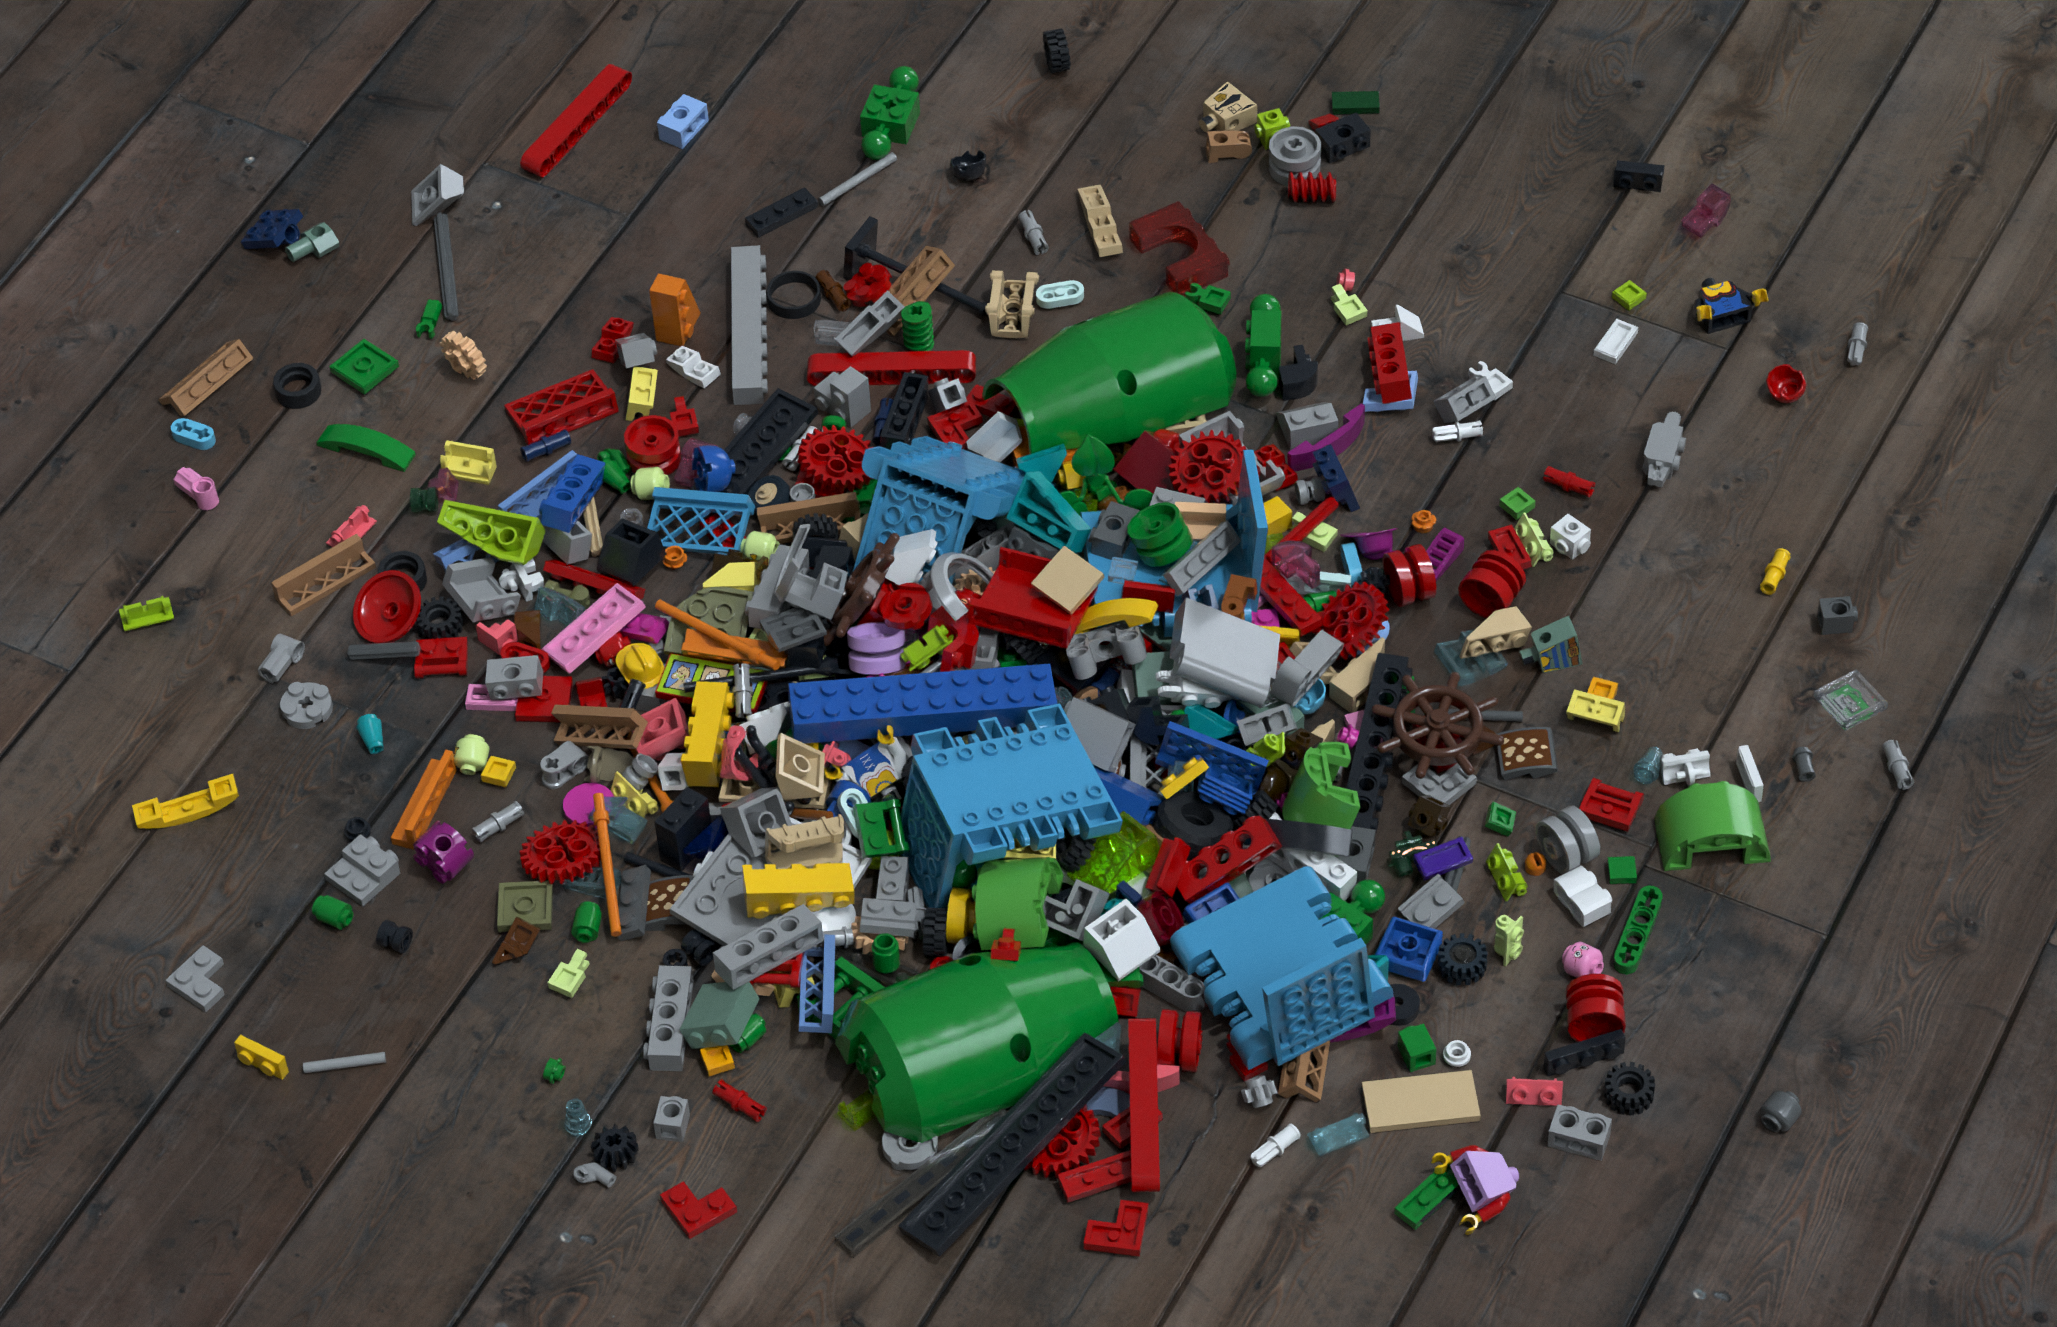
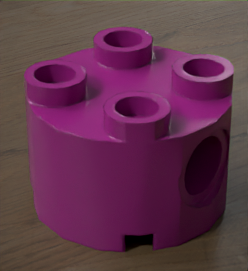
[413,820,474,884]

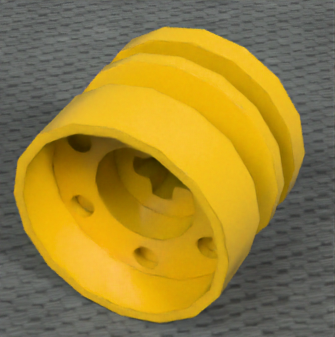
[946,887,976,944]

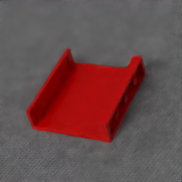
[968,547,1098,649]

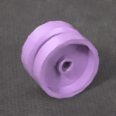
[847,622,906,674]

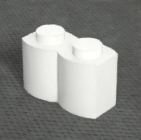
[1554,866,1612,927]

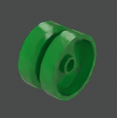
[1127,502,1193,567]

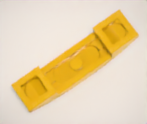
[1074,598,1158,635]
[132,774,239,829]

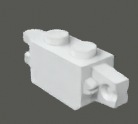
[1155,669,1238,708]

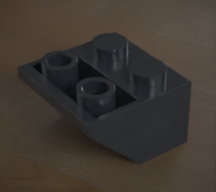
[597,518,666,587]

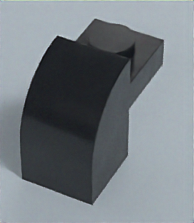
[1279,345,1318,401]
[1127,696,1189,745]

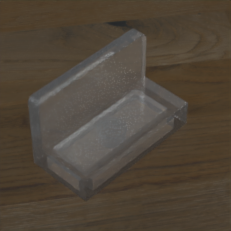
[814,319,851,346]

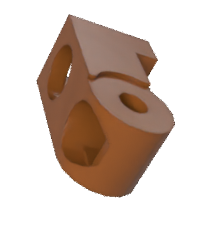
[1221,574,1258,620]

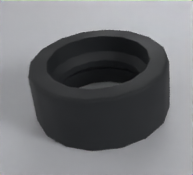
[273,363,321,409]
[377,551,427,592]

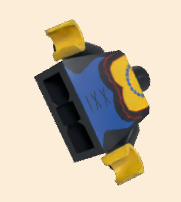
[1692,278,1769,334]

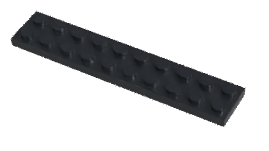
[898,1032,1126,1257]

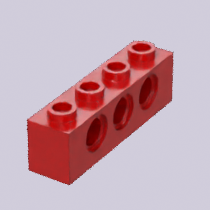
[1367,322,1412,404]
[1177,815,1282,904]

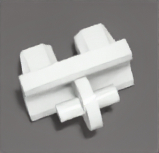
[499,558,544,602]
[1661,748,1710,785]

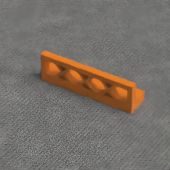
[681,628,788,670]
[391,750,457,850]

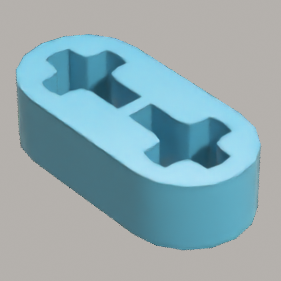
[171,418,216,450]
[1340,543,1362,586]

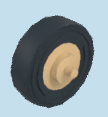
[748,475,790,516]

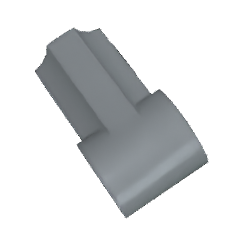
[257,634,305,684]

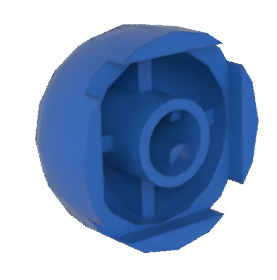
[692,445,735,492]

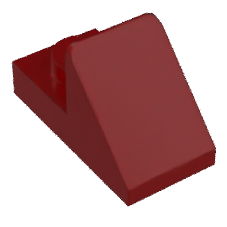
[575,677,607,707]

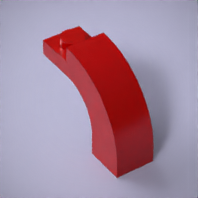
[927,606,979,672]

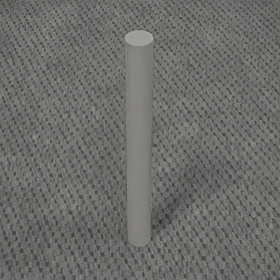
[818,152,897,206]

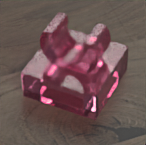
[428,467,459,502]

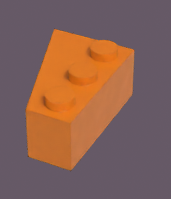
[649,273,701,346]

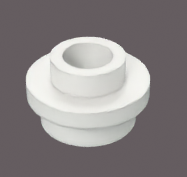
[1443,1040,1471,1067]

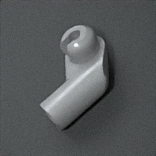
[573,1163,616,1188]

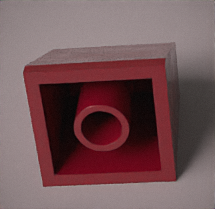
[1114,430,1194,494]

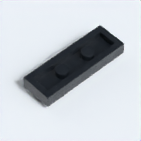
[745,187,818,238]
[1543,1029,1626,1077]

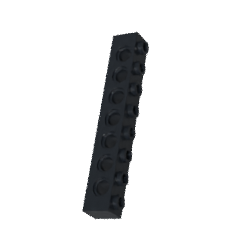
[1346,653,1413,833]

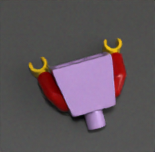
[1431,1145,1519,1235]

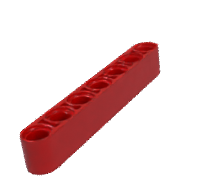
[520,64,632,177]
[807,350,976,386]
[1128,1018,1160,1192]

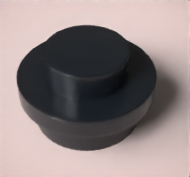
[344,817,371,841]

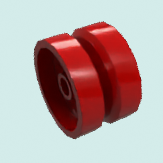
[624,415,681,475]
[1382,544,1437,607]
[1157,1009,1203,1073]

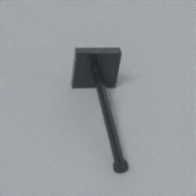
[843,216,988,316]

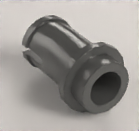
[1792,747,1816,782]

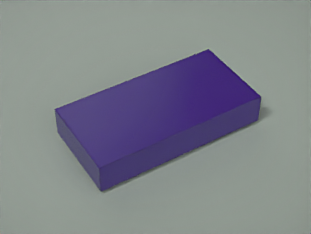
[1413,837,1473,881]

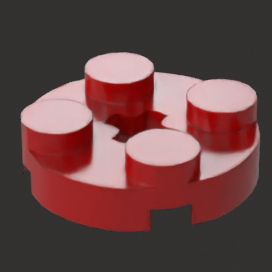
[843,263,892,307]
[880,583,933,630]

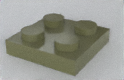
[497,880,553,932]

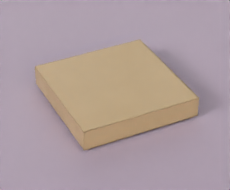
[1031,546,1105,615]

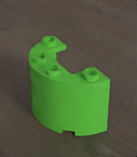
[1282,742,1360,857]
[1654,781,1771,871]
[972,857,1064,950]

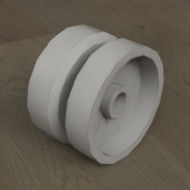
[1269,126,1321,186]
[1535,805,1600,874]

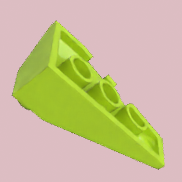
[437,500,546,565]

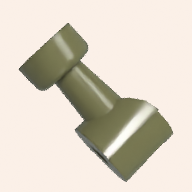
[543,580,591,613]

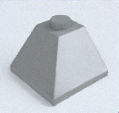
[411,164,464,226]

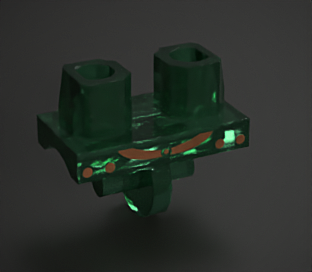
[1386,830,1437,877]

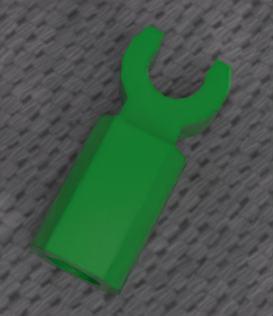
[416,299,442,339]

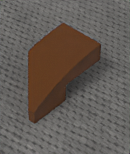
[514,610,542,649]
[492,917,541,964]

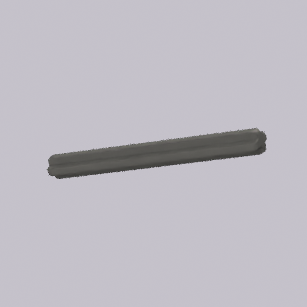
[434,212,459,321]

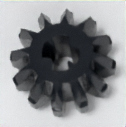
[591,1124,639,1172]

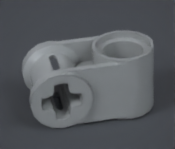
[540,741,588,789]

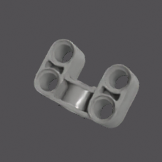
[1066,620,1147,680]

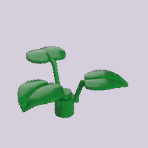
[1060,434,1153,516]

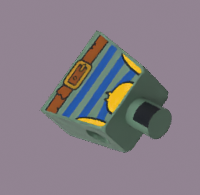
[1519,616,1583,673]

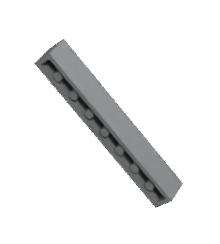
[731,245,768,405]

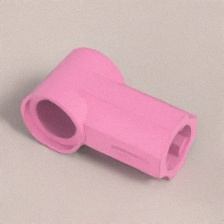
[173,467,219,510]

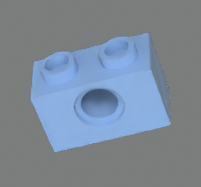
[657,94,709,149]

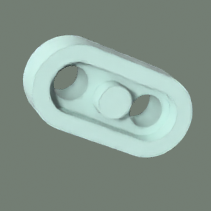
[1036,280,1084,309]
[837,788,868,839]

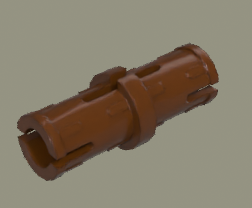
[815,270,852,312]

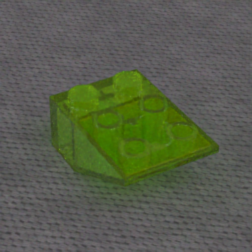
[1067,811,1160,894]

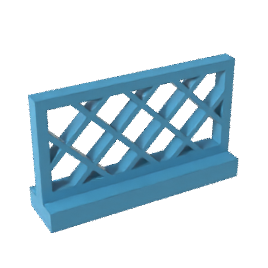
[647,487,755,554]

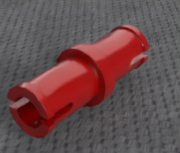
[1543,466,1595,497]
[712,1079,767,1122]

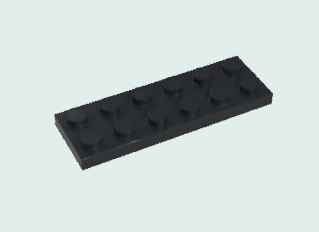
[690,388,819,495]

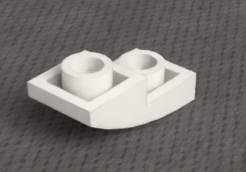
[666,346,721,388]

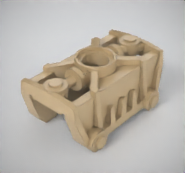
[985,270,1039,338]
[765,814,844,869]

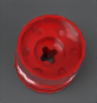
[1458,550,1526,618]
[1565,974,1626,1042]

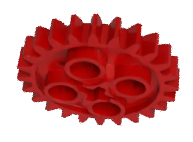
[797,425,874,493]
[1168,430,1247,504]
[1312,582,1389,660]
[520,820,601,884]
[1024,1105,1101,1178]

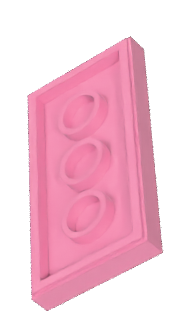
[541,583,646,674]

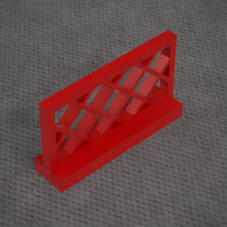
[504,369,619,445]

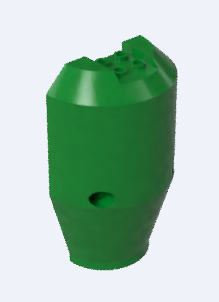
[982,292,1237,454]
[835,942,1119,1143]

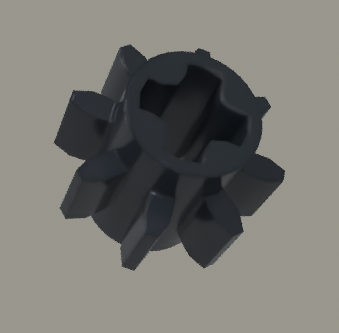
[1358,567,1391,594]
[602,667,629,699]

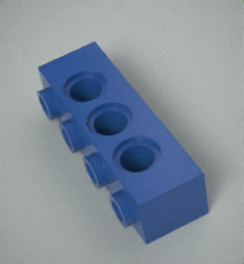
[539,454,606,533]

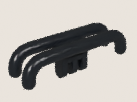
[734,725,812,815]

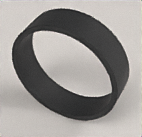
[767,271,821,319]

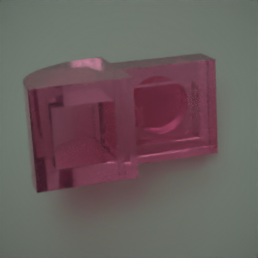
[1681,183,1731,238]
[674,438,718,487]
[1272,541,1321,589]

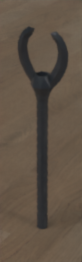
[683,652,861,693]

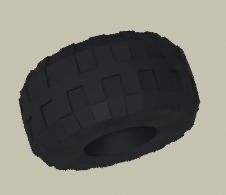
[1152,791,1233,861]

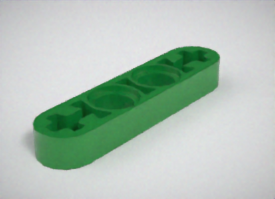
[1614,885,1663,975]

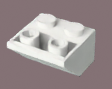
[885,529,938,585]
[739,702,791,754]
[1083,899,1160,981]

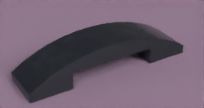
[1244,818,1353,857]

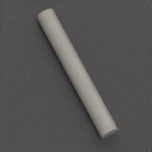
[303,1052,386,1074]

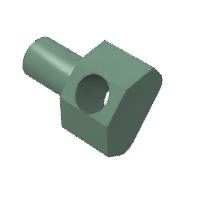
[285,222,339,262]

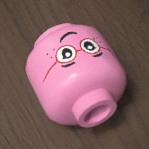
[1562,942,1604,978]

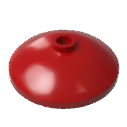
[353,570,421,643]

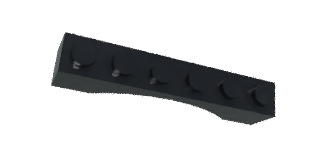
[784,545,855,667]

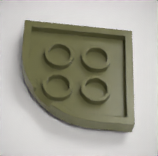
[664,587,753,666]

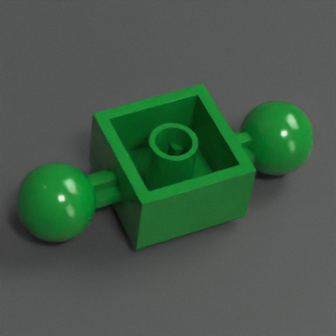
[860,66,920,160]
[1245,294,1281,397]
[1318,879,1385,945]

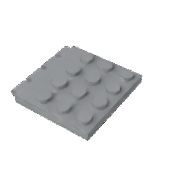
[670,834,782,946]

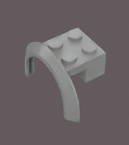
[774,524,848,620]
[906,552,994,624]

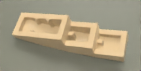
[1077,185,1123,257]

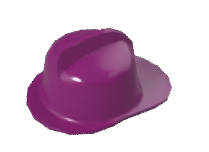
[1339,528,1398,559]

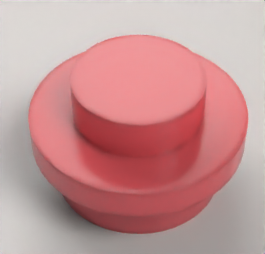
[1336,268,1355,292]

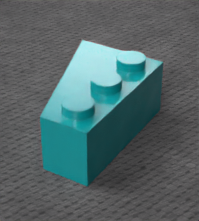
[1006,472,1092,553]

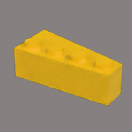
[681,681,734,787]
[742,863,854,919]

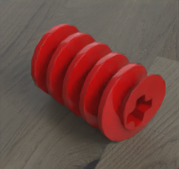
[1288,172,1336,202]

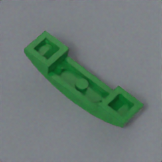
[316,424,416,472]

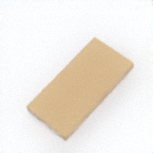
[1362,1070,1481,1133]

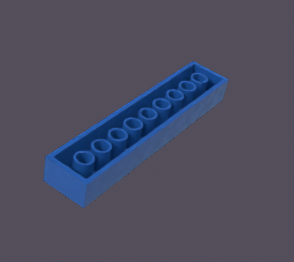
[788,664,1057,744]

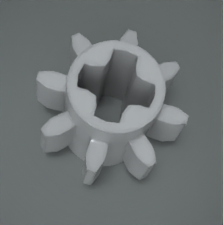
[1241,1075,1278,1108]

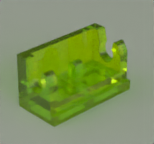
[837,1089,876,1131]

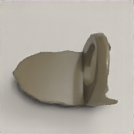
[584,746,634,783]

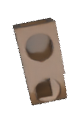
[1205,130,1252,163]

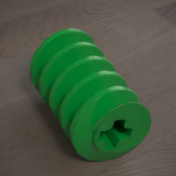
[901,301,934,351]

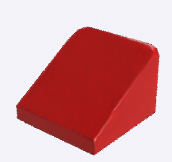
[1309,114,1339,132]

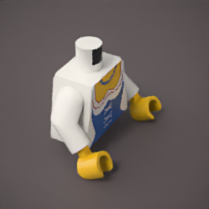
[824,725,906,801]

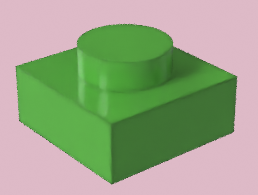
[1499,487,1536,520]

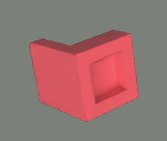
[476,619,518,655]

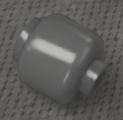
[1760,1091,1802,1132]

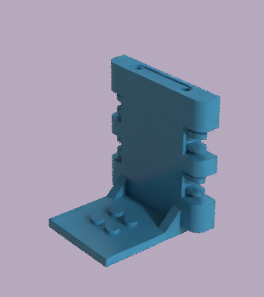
[853,436,1059,584]
[1080,450,1268,637]
[901,704,1123,908]
[1170,866,1394,1070]

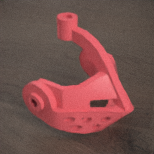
[720,725,758,781]

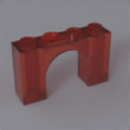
[1129,201,1230,296]

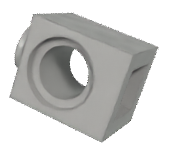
[654,1096,690,1142]

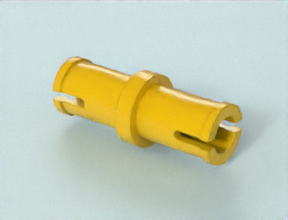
[1760,548,1791,595]

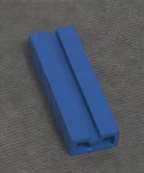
[1093,765,1165,826]

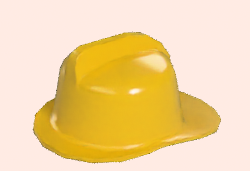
[615,643,664,689]

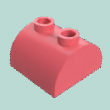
[632,698,689,761]

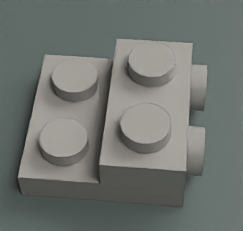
[324,834,400,906]

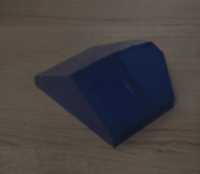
[683,816,729,860]

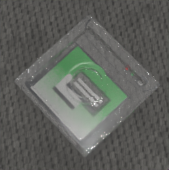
[1814,669,1888,731]

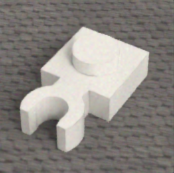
[1469,361,1513,400]

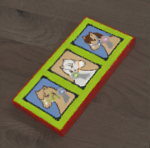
[655,653,768,714]

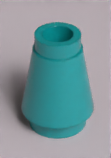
[356,714,384,754]

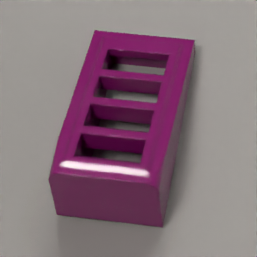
[1426,528,1464,581]

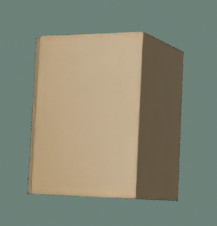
[776,733,825,800]

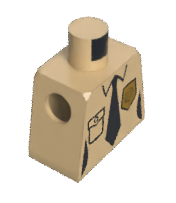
[1199,82,1257,132]

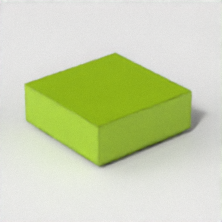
[1612,280,1647,310]

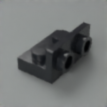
[1613,160,1665,192]

